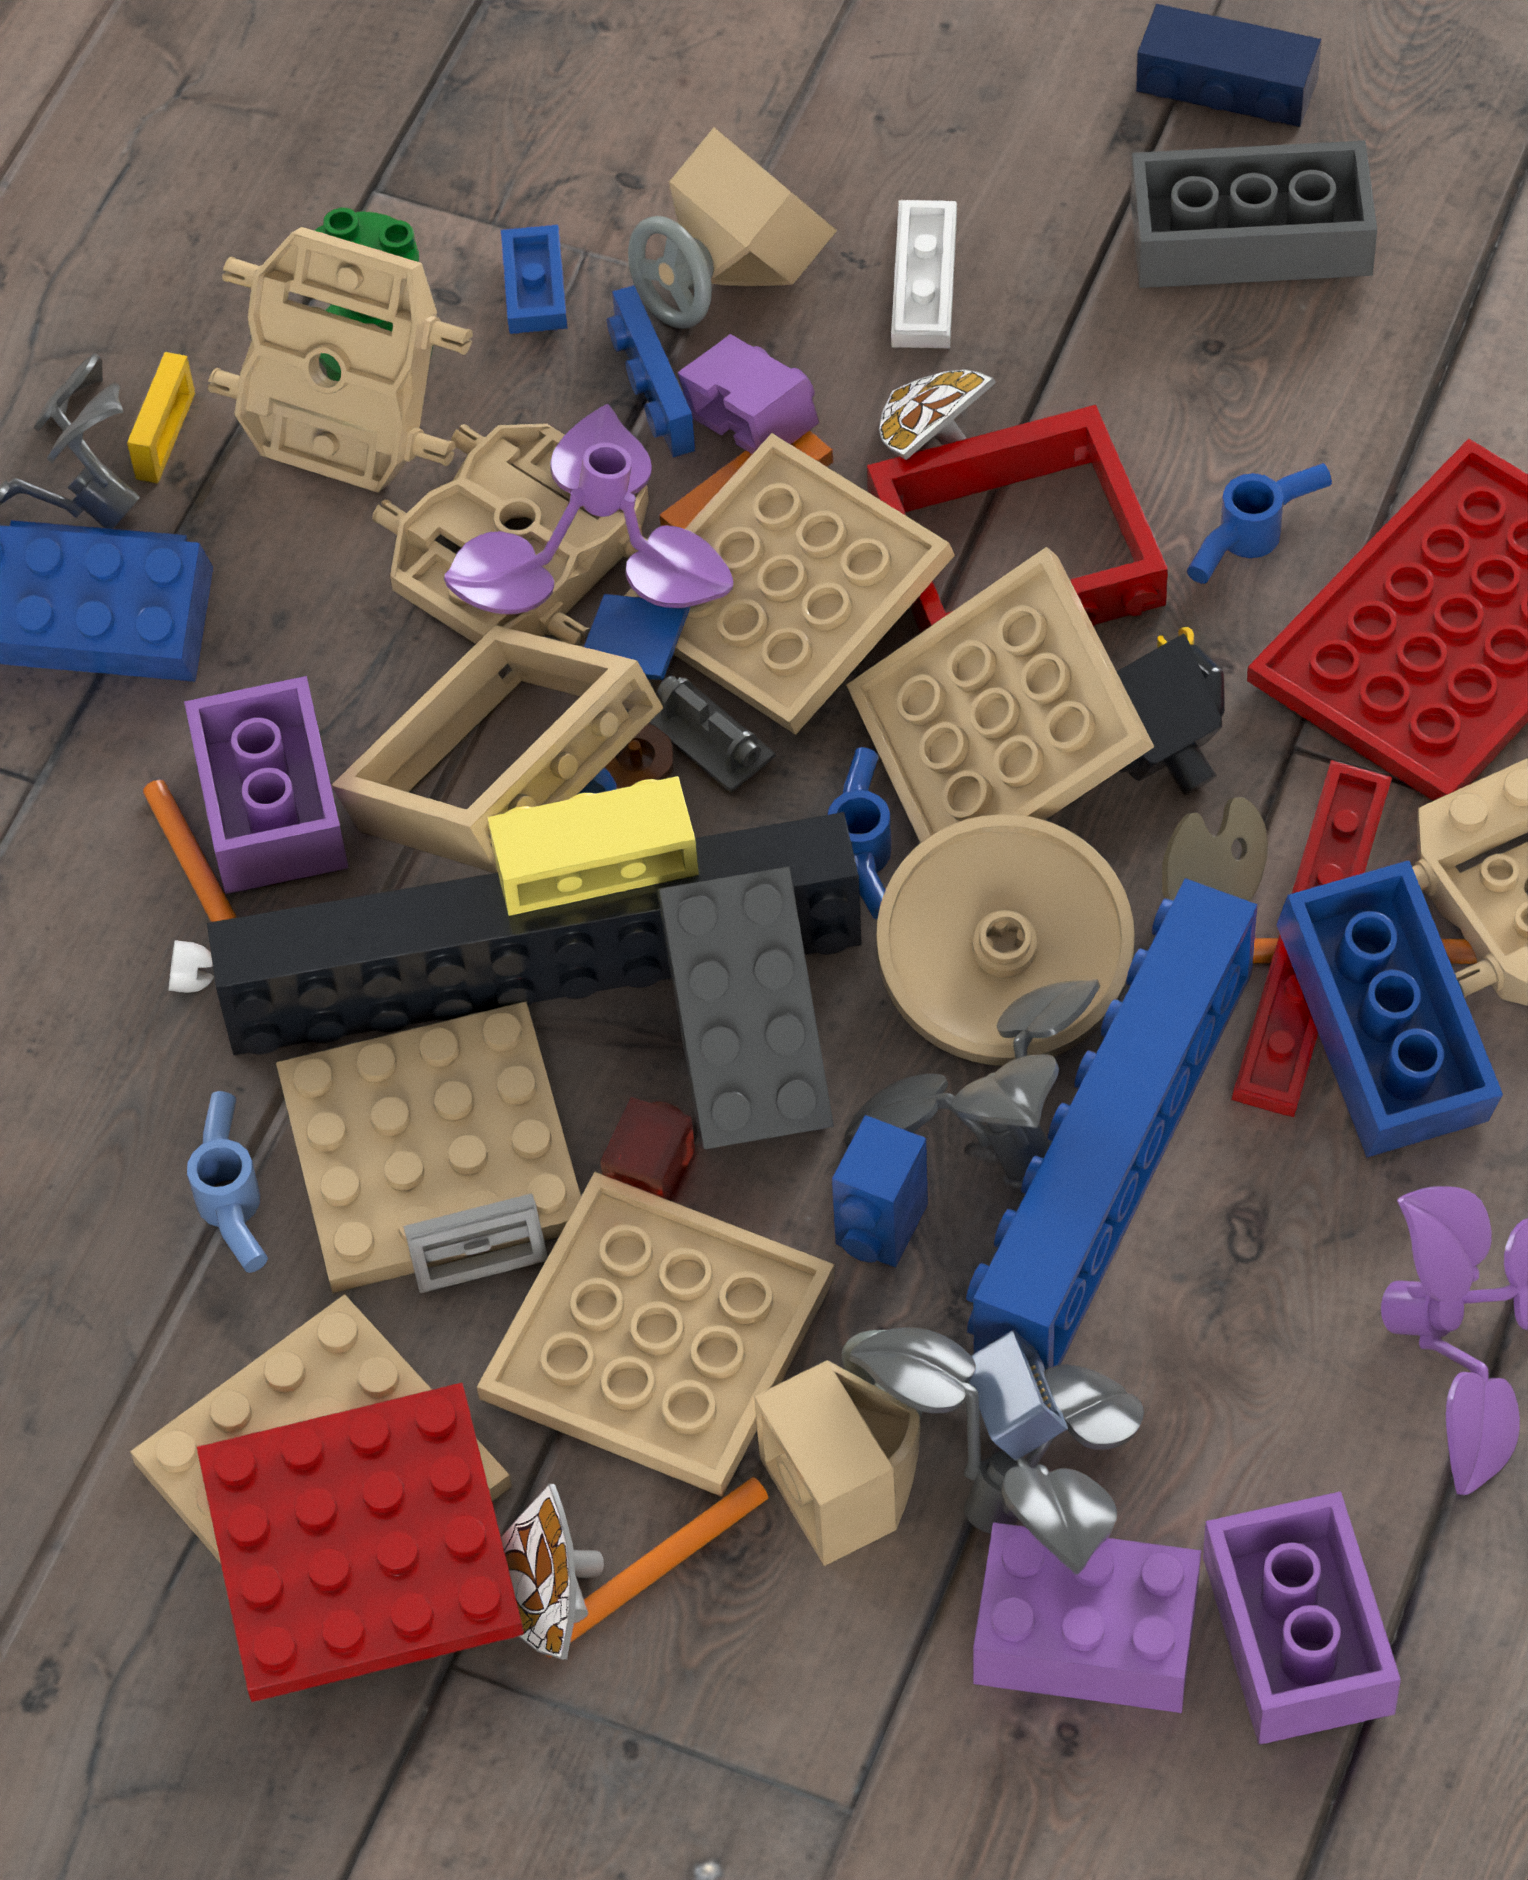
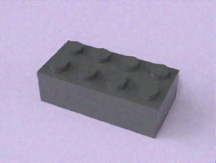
[1130,140,1377,288]
[657,866,834,1149]

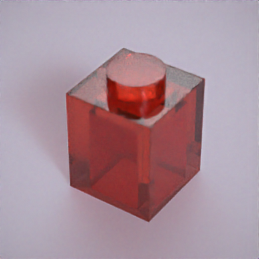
[600,1097,695,1201]

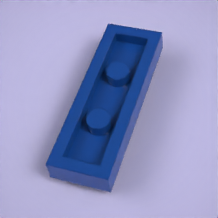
[607,285,695,458]

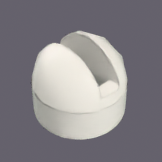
[168,940,214,993]

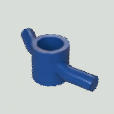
[1187,463,1332,584]
[828,747,891,919]

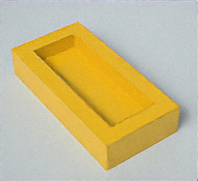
[127,352,195,484]

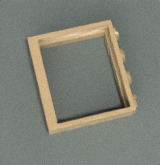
[331,625,663,873]

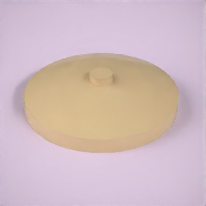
[876,814,1135,1066]

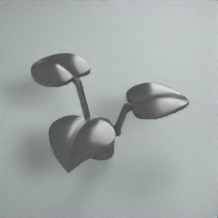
[0,353,140,529]
[843,979,1100,1180]
[848,1327,1144,1575]

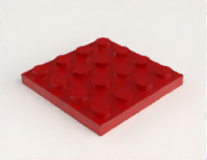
[196,1382,524,1702]

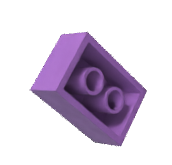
[184,676,348,894]
[1203,1492,1401,1745]
[973,1522,1201,1713]

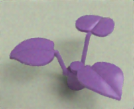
[444,404,733,614]
[1381,1186,1528,1495]

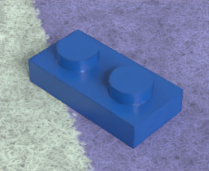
[501,225,568,334]

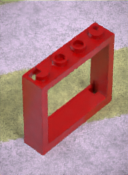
[867,404,1168,633]

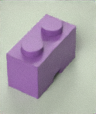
[678,334,819,454]

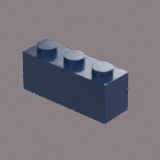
[1136,4,1321,127]

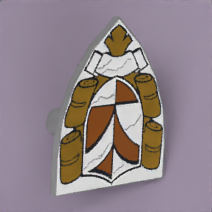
[879,369,996,460]
[501,1484,604,1659]

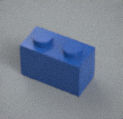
[832,1115,928,1268]

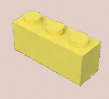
[488,776,699,916]

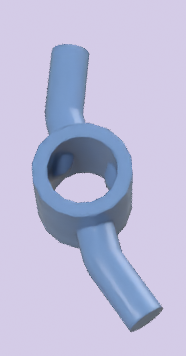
[187,1091,268,1273]

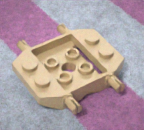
[208,227,473,493]
[373,424,649,647]
[1412,758,1528,1006]

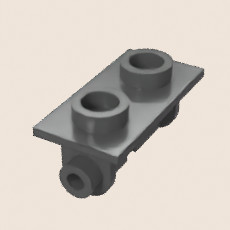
[649,676,776,793]

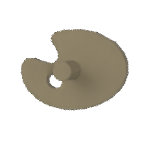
[1162,797,1268,901]

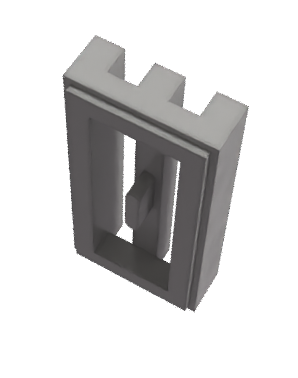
[403,1193,548,1293]

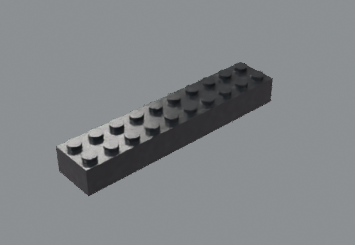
[207,812,862,1055]

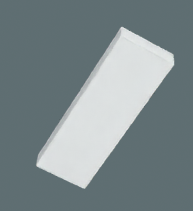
[891,200,957,349]

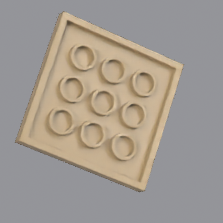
[625,433,955,735]
[846,547,1154,843]
[276,1001,581,1293]
[477,1172,835,1497]
[130,1294,512,1563]

